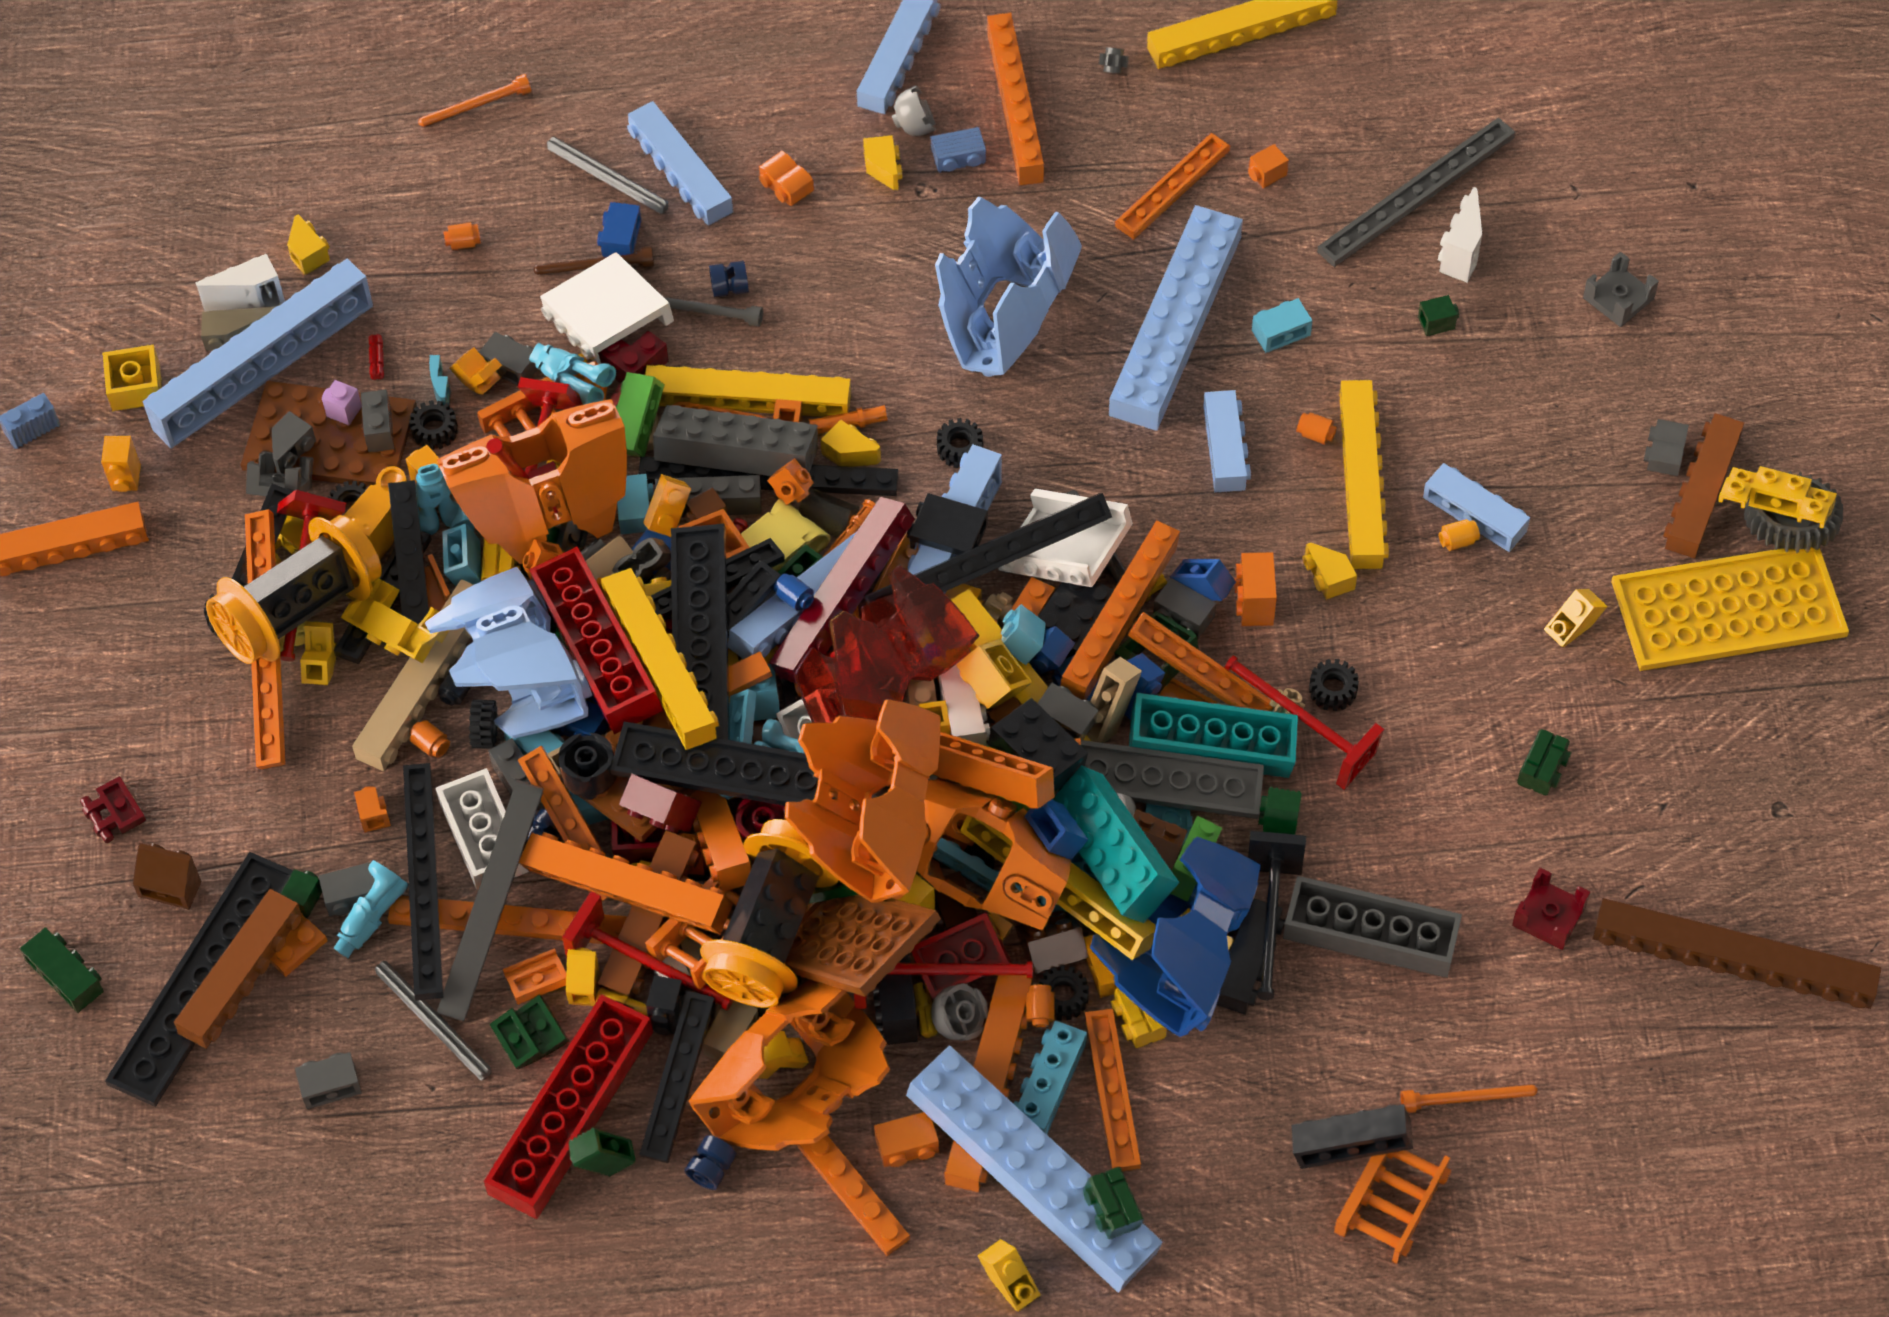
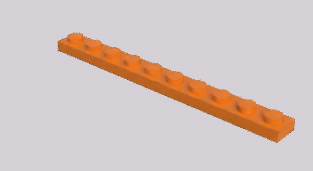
[245,509,286,770]
[388,895,627,944]

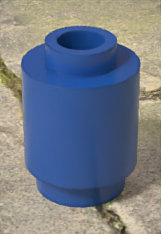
[774,573,814,611]

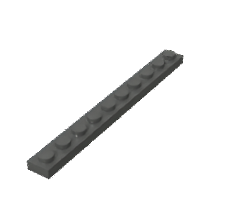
[1317,117,1516,267]

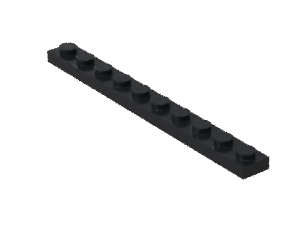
[638,457,899,496]
[865,493,1112,621]
[403,763,444,1001]

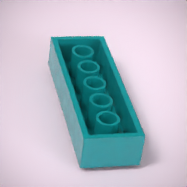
[1129,693,1298,778]
[1052,765,1179,923]

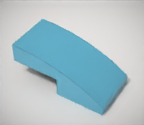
[429,355,451,406]

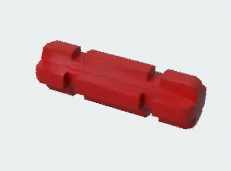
[368,334,384,380]

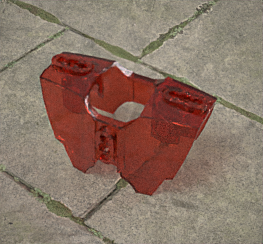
[794,565,980,723]

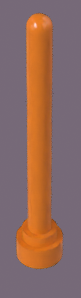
[418,74,532,127]
[1400,1085,1538,1113]

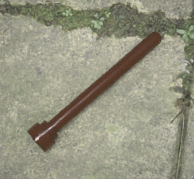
[533,246,654,275]

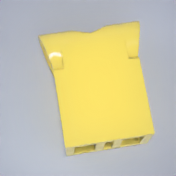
[741,499,831,572]

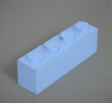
[1203,390,1251,492]
[1423,463,1530,552]

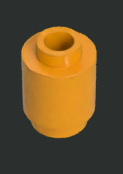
[1439,519,1480,551]

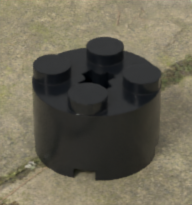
[558,733,617,800]

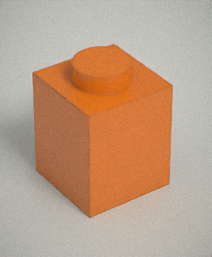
[1248,144,1289,188]

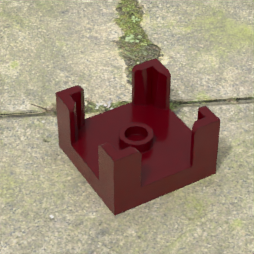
[1512,868,1591,950]

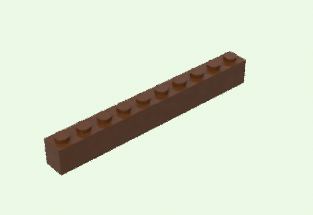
[1592,898,1882,1009]

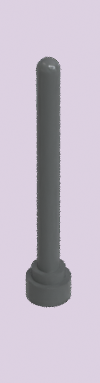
[664,297,763,327]

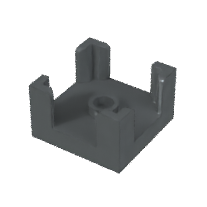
[1583,252,1659,327]
[246,451,313,496]

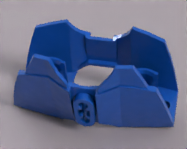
[1090,837,1260,1037]

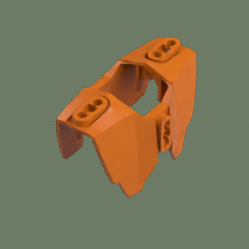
[437,399,627,564]
[785,700,940,903]
[916,779,1071,930]
[688,979,890,1151]

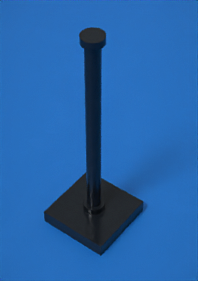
[1248,831,1306,1001]

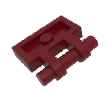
[80,776,146,843]

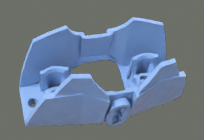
[935,197,1082,377]
[425,567,592,739]

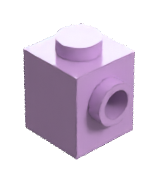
[322,380,362,425]

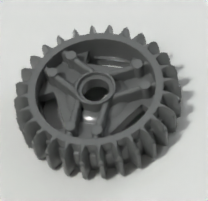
[1744,471,1844,553]

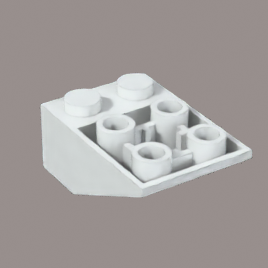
[1438,187,1482,282]
[196,254,285,311]

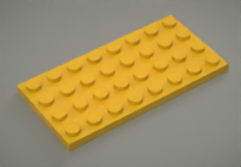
[1611,547,1849,671]

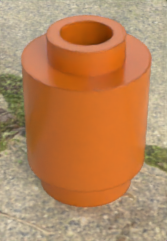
[443,222,481,251]
[1296,412,1337,445]
[410,720,450,758]
[1026,985,1055,1028]

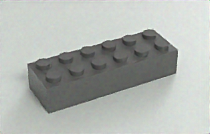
[653,405,818,476]
[1283,876,1462,978]

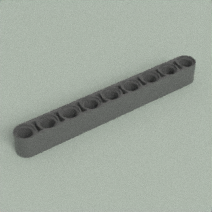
[437,780,544,1021]

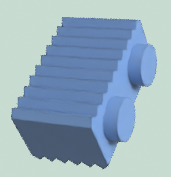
[931,127,986,172]
[0,393,60,449]

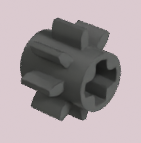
[1099,47,1129,73]

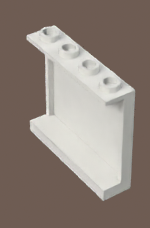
[540,253,674,364]
[998,489,1133,587]

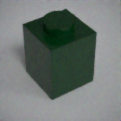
[1418,295,1459,337]
[280,869,322,918]

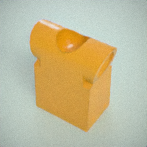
[343,466,407,560]

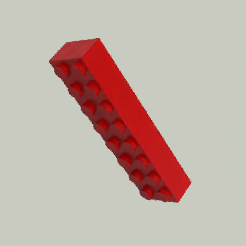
[529,547,664,734]
[484,994,653,1219]

